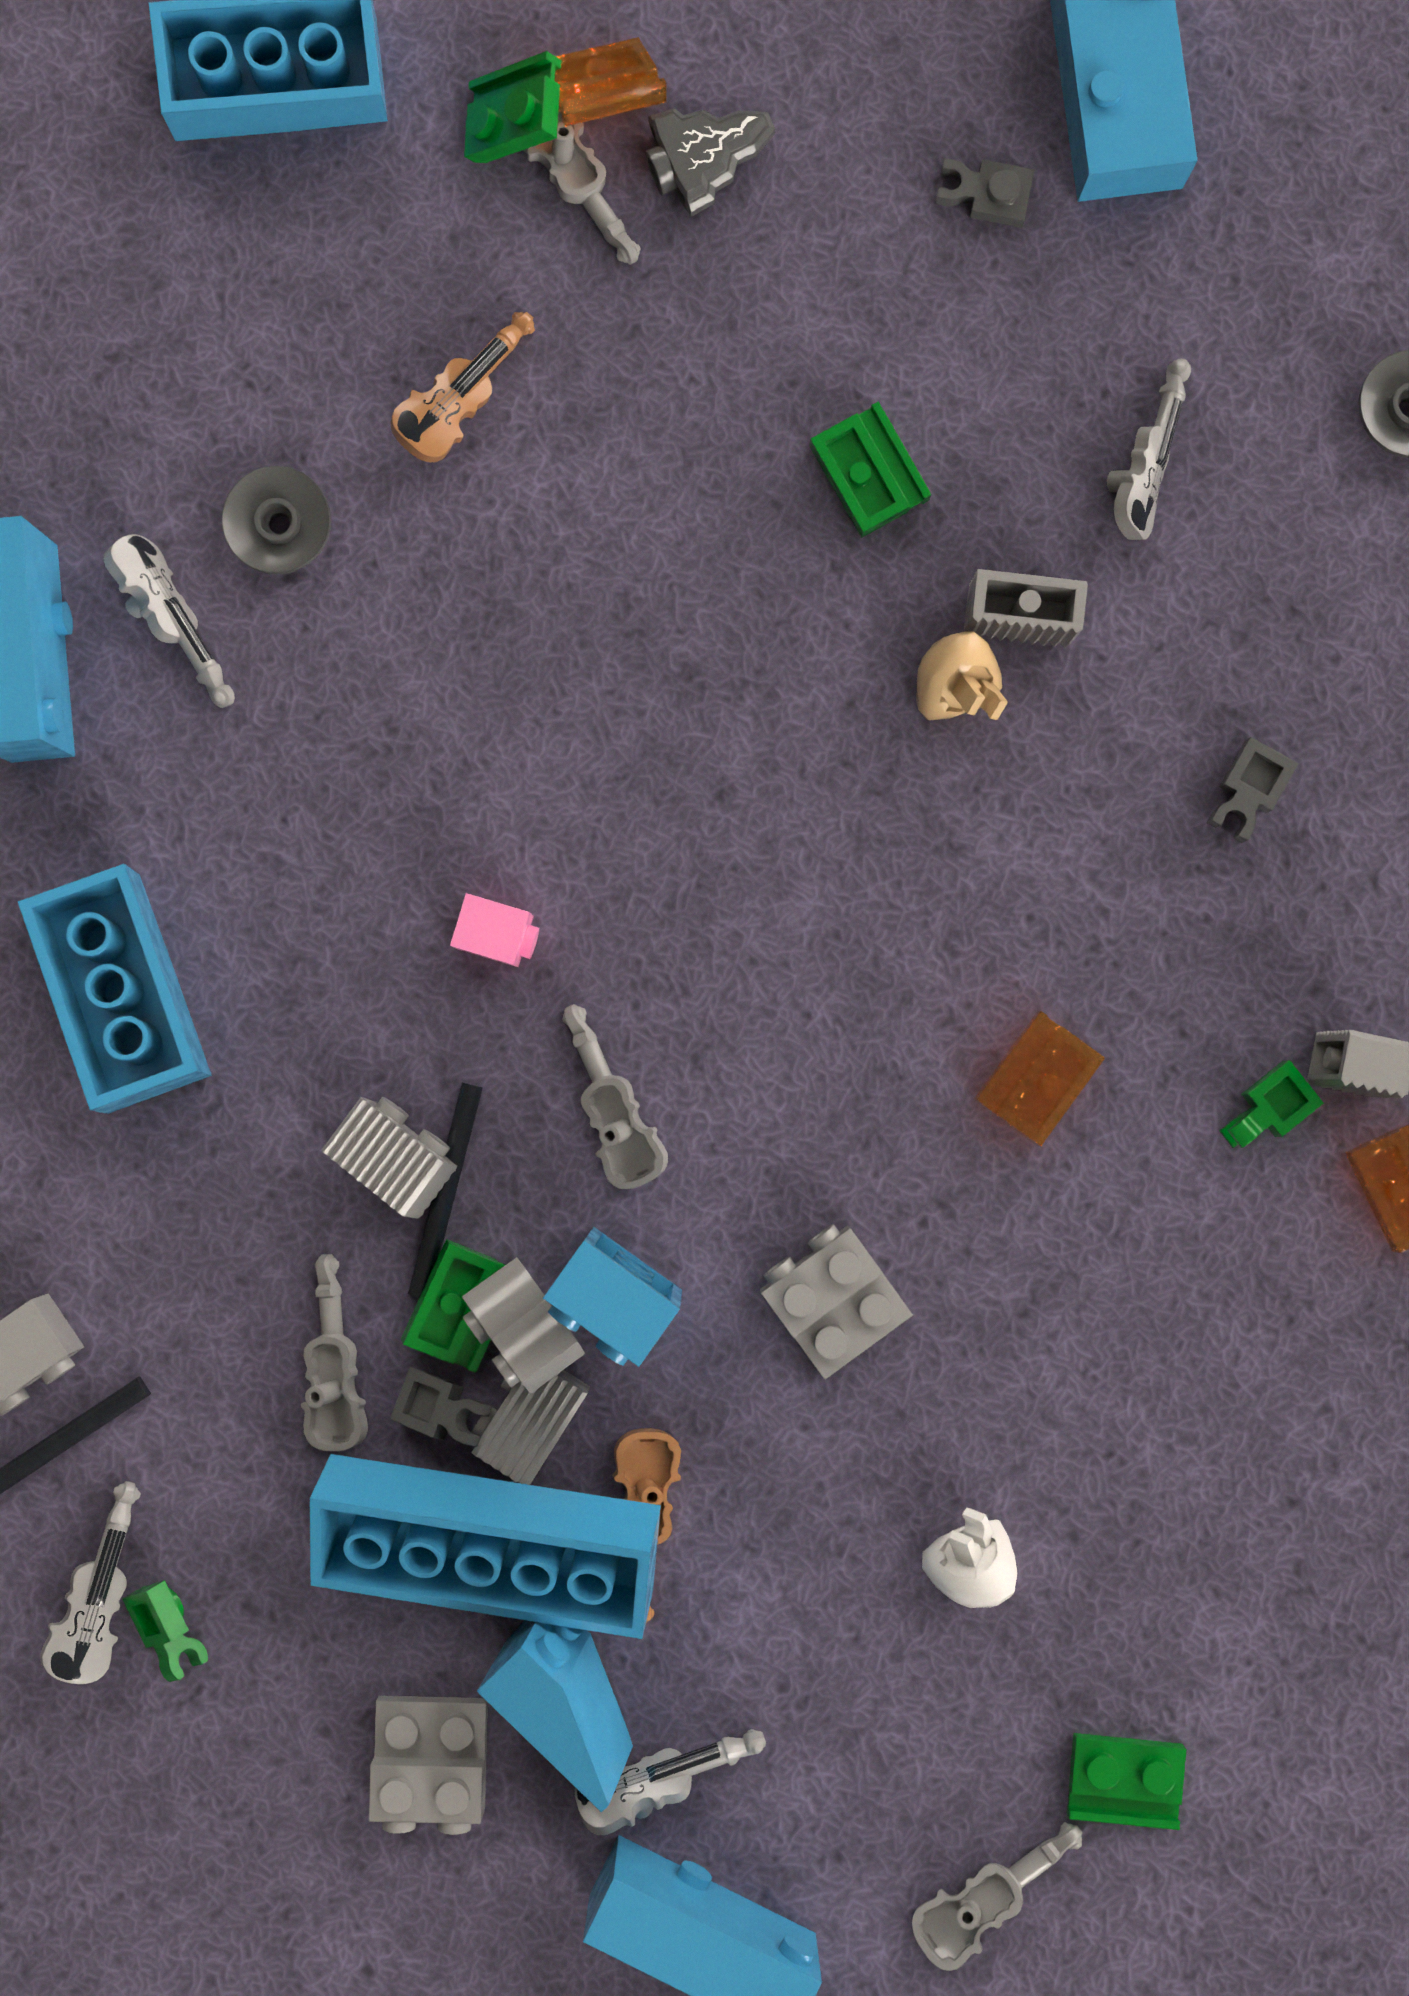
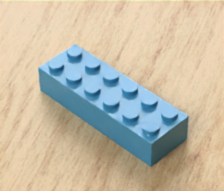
[310,1454,661,1639]

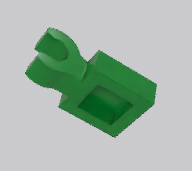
[1219,1060,1324,1148]
[122,1580,208,1682]

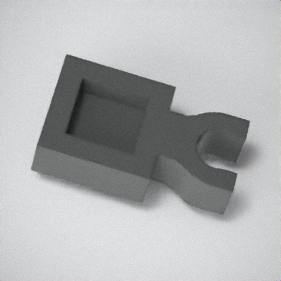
[935,158,1035,228]
[1207,737,1299,843]
[390,1367,492,1447]

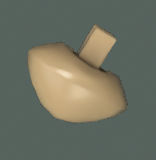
[916,631,1008,720]

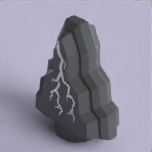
[645,108,775,217]

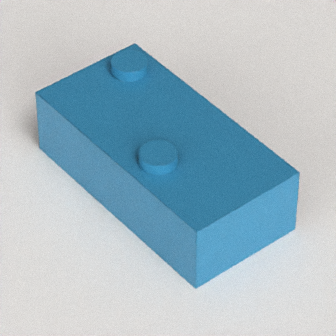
[148,0,388,141]
[1050,0,1198,202]
[0,516,75,763]
[18,864,212,1114]
[583,1835,822,1996]

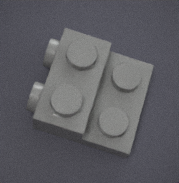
[760,1224,913,1379]
[369,1696,488,1835]

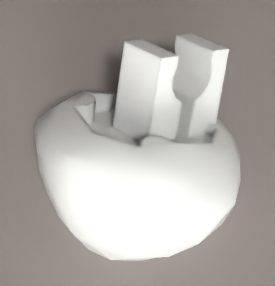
[922,1507,1017,1608]

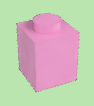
[450,893,539,967]

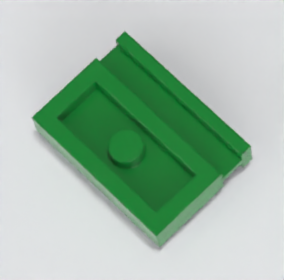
[464,51,562,163]
[809,401,932,538]
[401,1239,506,1373]
[1066,1733,1187,1830]

